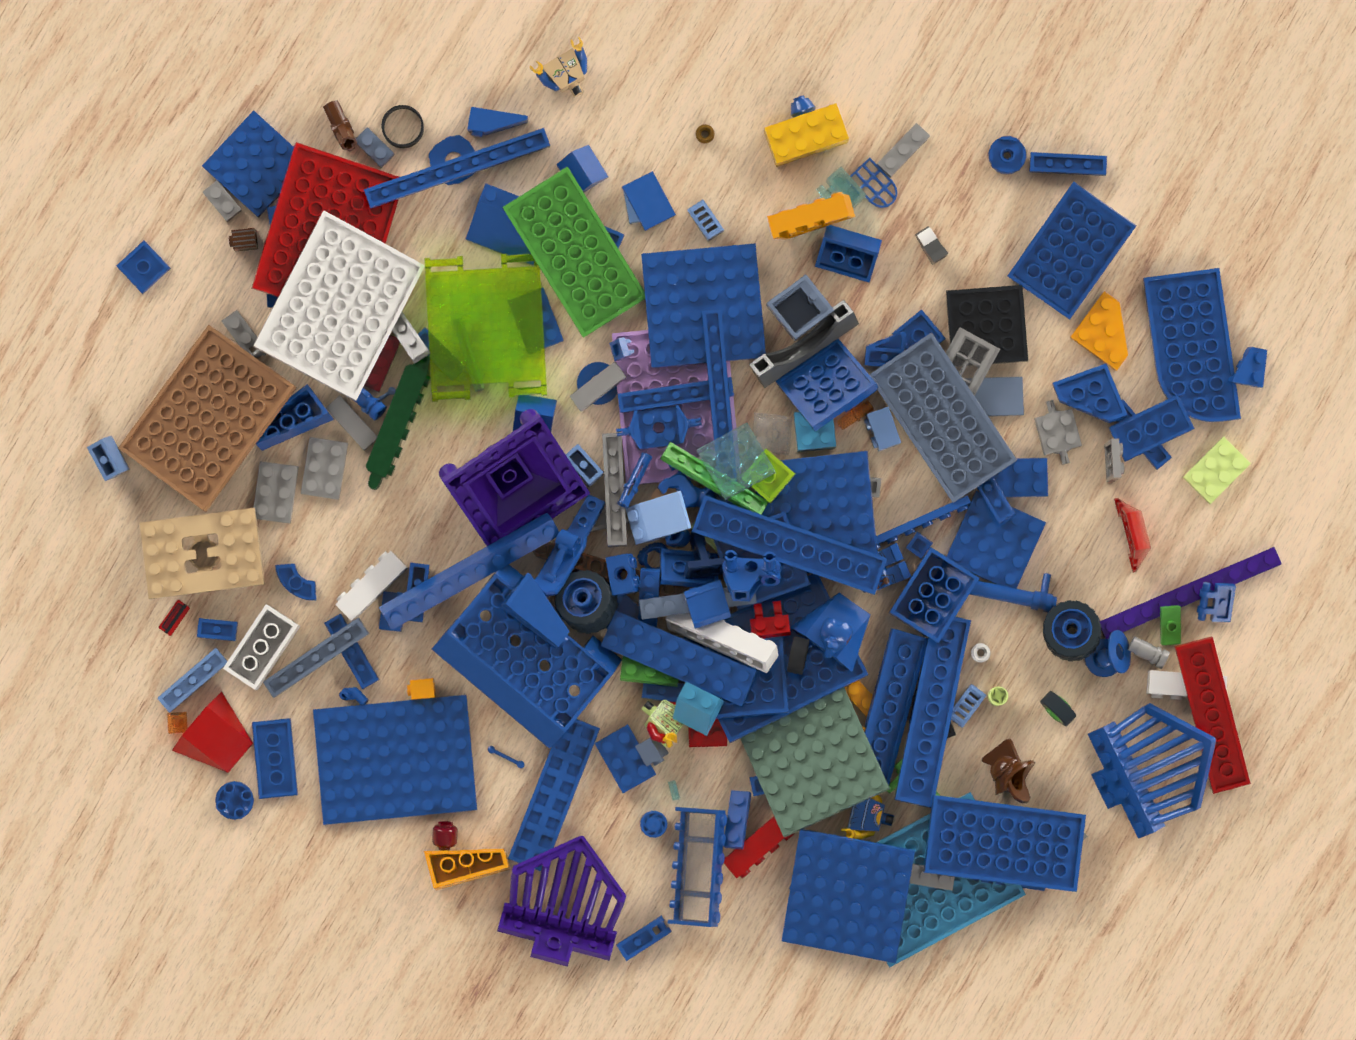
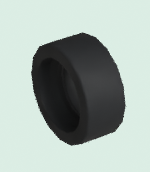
[787,637,810,675]

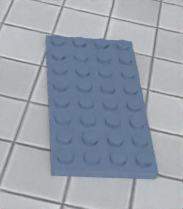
[869,332,1017,503]

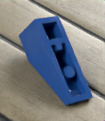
[467,107,528,137]

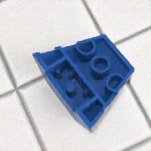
[790,593,870,672]

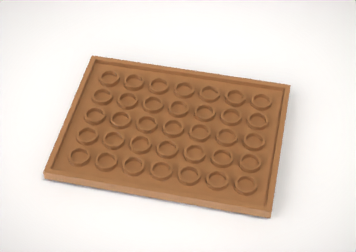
[118,325,297,512]

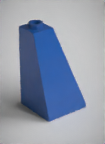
[500,573,570,648]

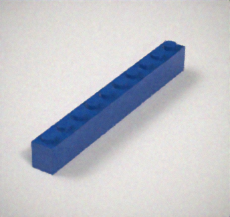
[379,513,559,630]

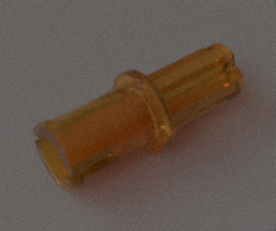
[837,400,874,430]

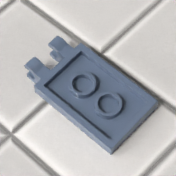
[965,377,1024,416]

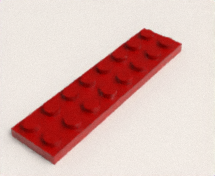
[1174,636,1251,794]

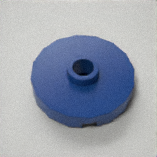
[988,136,1027,174]

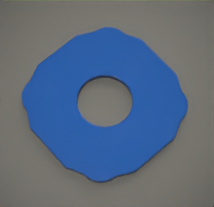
[429,135,475,185]

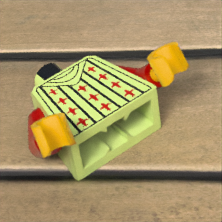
[641,700,684,748]

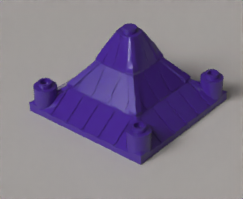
[439,409,590,546]

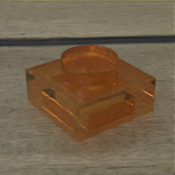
[167,712,188,734]

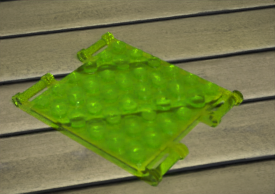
[424,253,547,402]

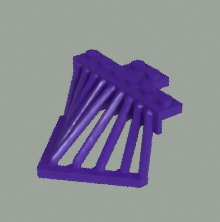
[497,836,626,967]

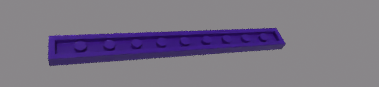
[1100,547,1282,639]

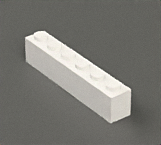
[666,613,778,673]

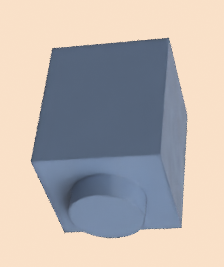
[635,738,669,766]

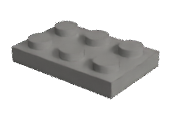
[301,437,348,500]
[1104,439,1124,482]
[254,461,299,524]

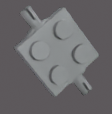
[1034,400,1082,465]

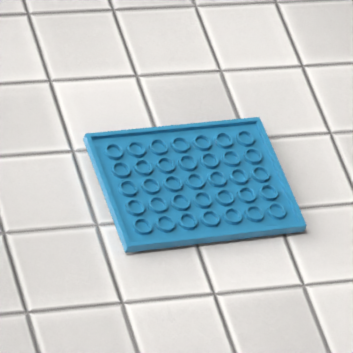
[875,792,1026,968]

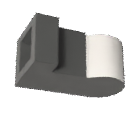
[915,226,948,265]

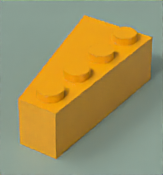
[767,192,855,240]
[424,849,511,891]

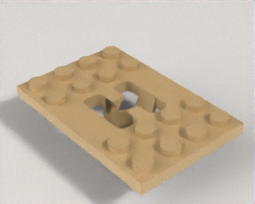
[139,508,265,599]

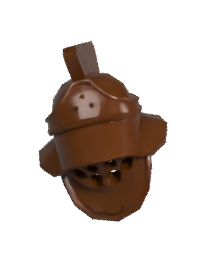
[982,739,1036,803]

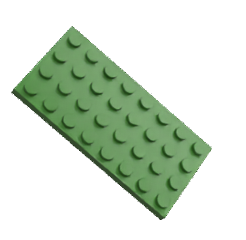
[502,167,645,338]

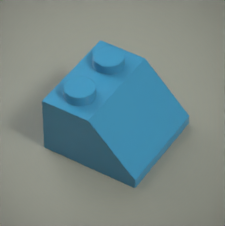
[673,682,724,736]

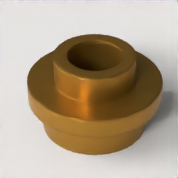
[696,124,715,144]

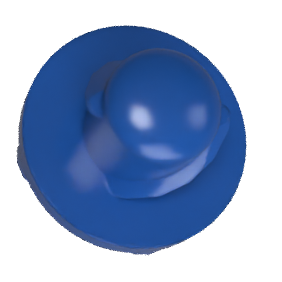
[1085,639,1123,677]

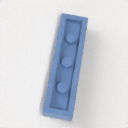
[157,648,228,713]

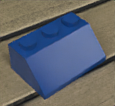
[815,225,882,283]

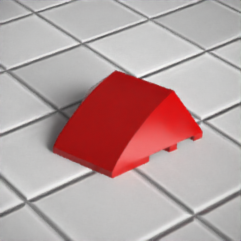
[1114,498,1151,573]
[172,691,253,773]

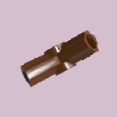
[323,100,357,151]

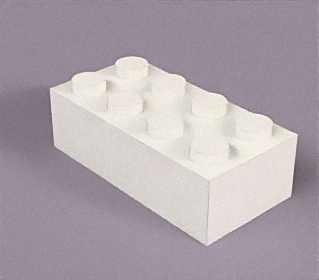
[223,604,300,690]

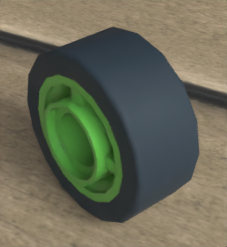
[1040,691,1076,727]

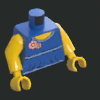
[841,795,894,840]

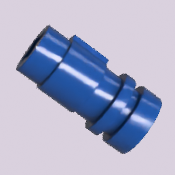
[353,387,387,421]

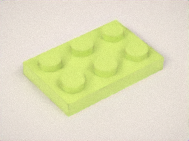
[1182,437,1251,504]

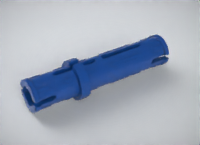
[617,452,653,509]

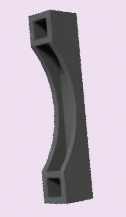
[749,300,859,388]

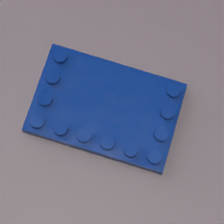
[1007,181,1137,320]

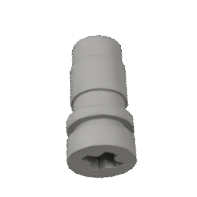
[1128,636,1170,669]

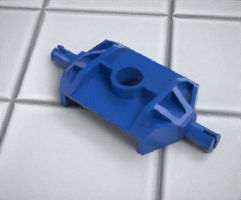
[616,405,702,450]

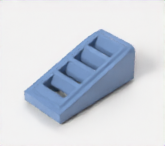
[687,200,724,241]
[951,684,987,728]

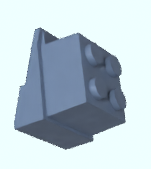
[766,274,834,341]

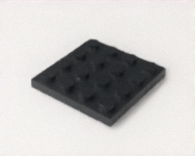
[946,285,1028,367]

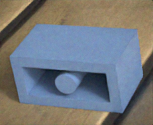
[864,406,901,452]
[87,435,129,481]
[566,444,604,487]

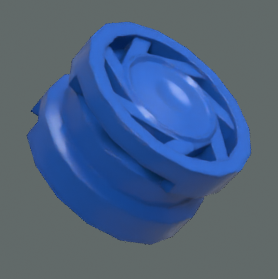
[640,811,667,838]

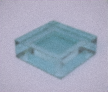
[668,780,680,800]

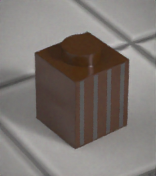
[229,228,258,252]

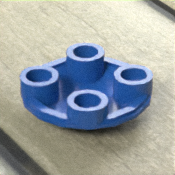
[215,781,254,820]

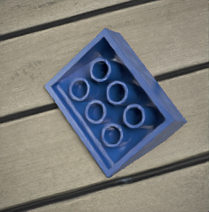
[466,183,537,267]
[889,547,979,643]

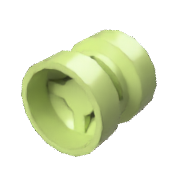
[987,686,1008,706]

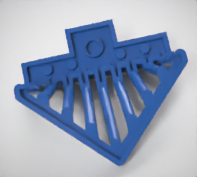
[1088,703,1216,839]

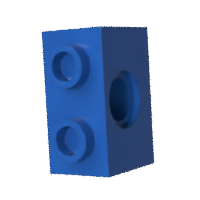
[605,553,640,596]

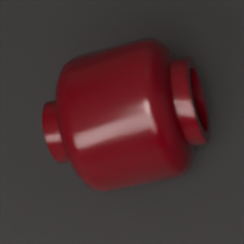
[432,821,458,851]

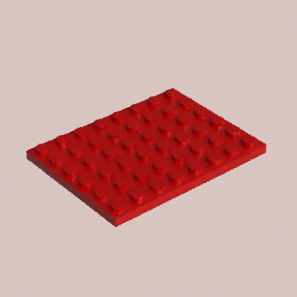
[251,142,399,297]

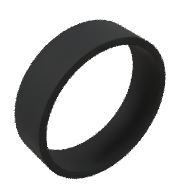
[381,105,424,148]

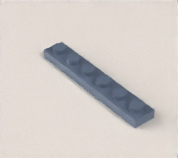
[639,587,757,619]
[263,618,370,698]

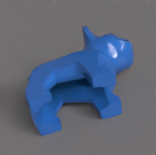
[657,471,716,508]

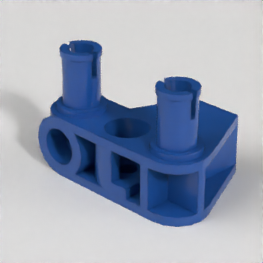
[722,550,781,602]

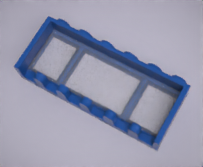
[667,807,727,927]

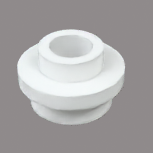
[971,643,990,663]

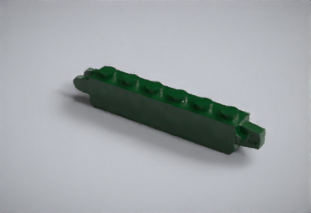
[366,355,431,490]

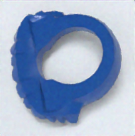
[637,542,668,569]

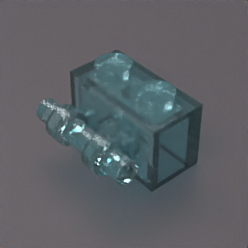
[816,167,866,209]

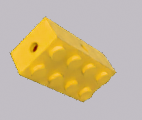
[764,103,849,167]

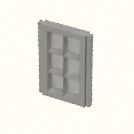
[946,327,1000,396]

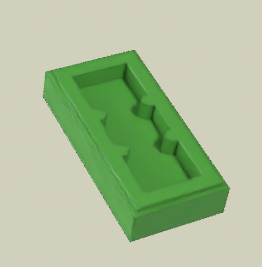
[1160,605,1181,645]

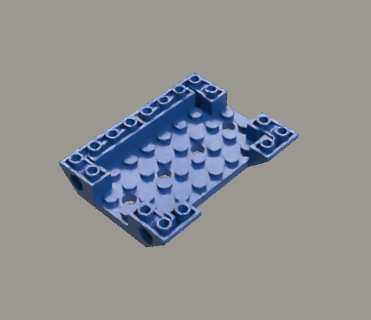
[431,564,622,749]

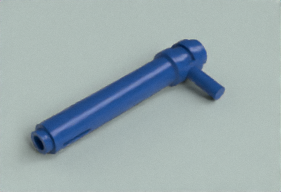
[970,573,1057,613]

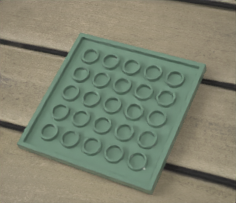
[740,687,890,837]

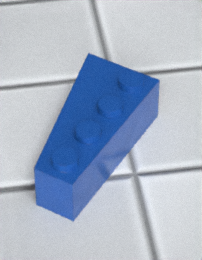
[256,384,334,451]

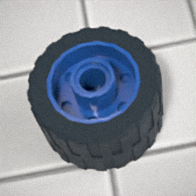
[554,570,618,634]
[1043,600,1101,662]

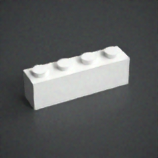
[335,551,408,621]
[1146,670,1227,700]

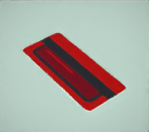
[159,600,190,636]

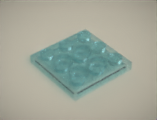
[697,423,775,500]

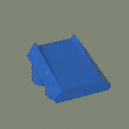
[684,580,731,629]

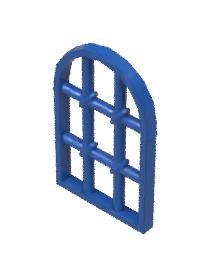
[848,158,897,208]

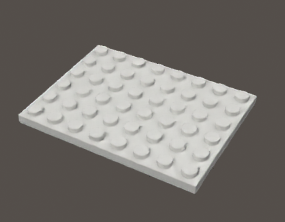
[253,211,425,401]

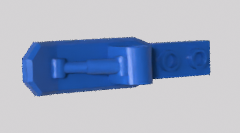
[534,494,606,597]

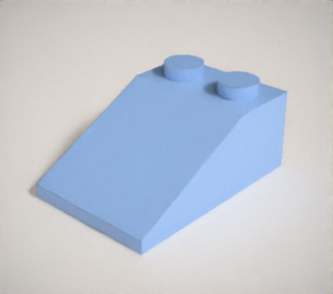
[625,491,691,545]

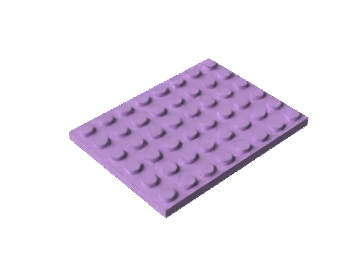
[612,330,741,485]

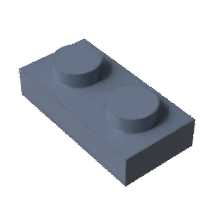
[356,127,395,168]

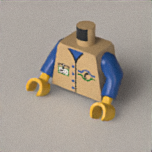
[529,37,587,98]

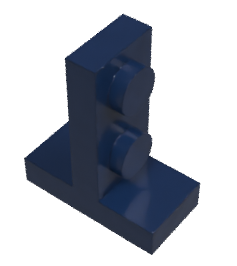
[684,531,725,579]

